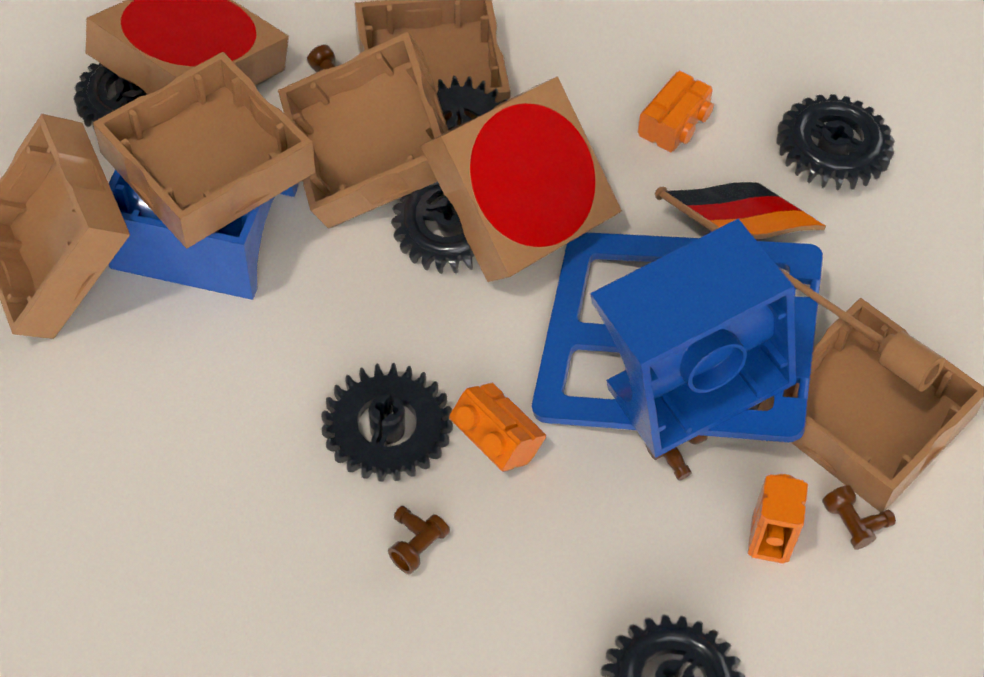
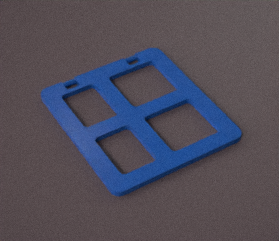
[532,232,823,442]

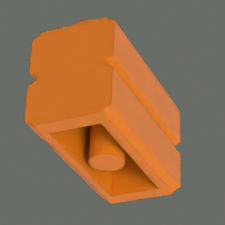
[638,70,714,153]
[449,382,546,472]
[747,474,808,564]

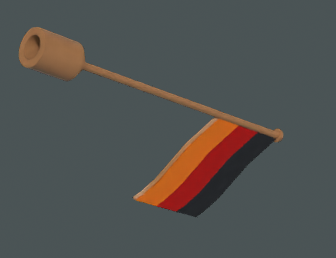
[655,182,945,391]

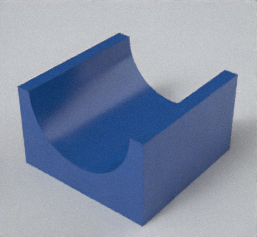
[108,170,299,300]
[590,219,796,458]

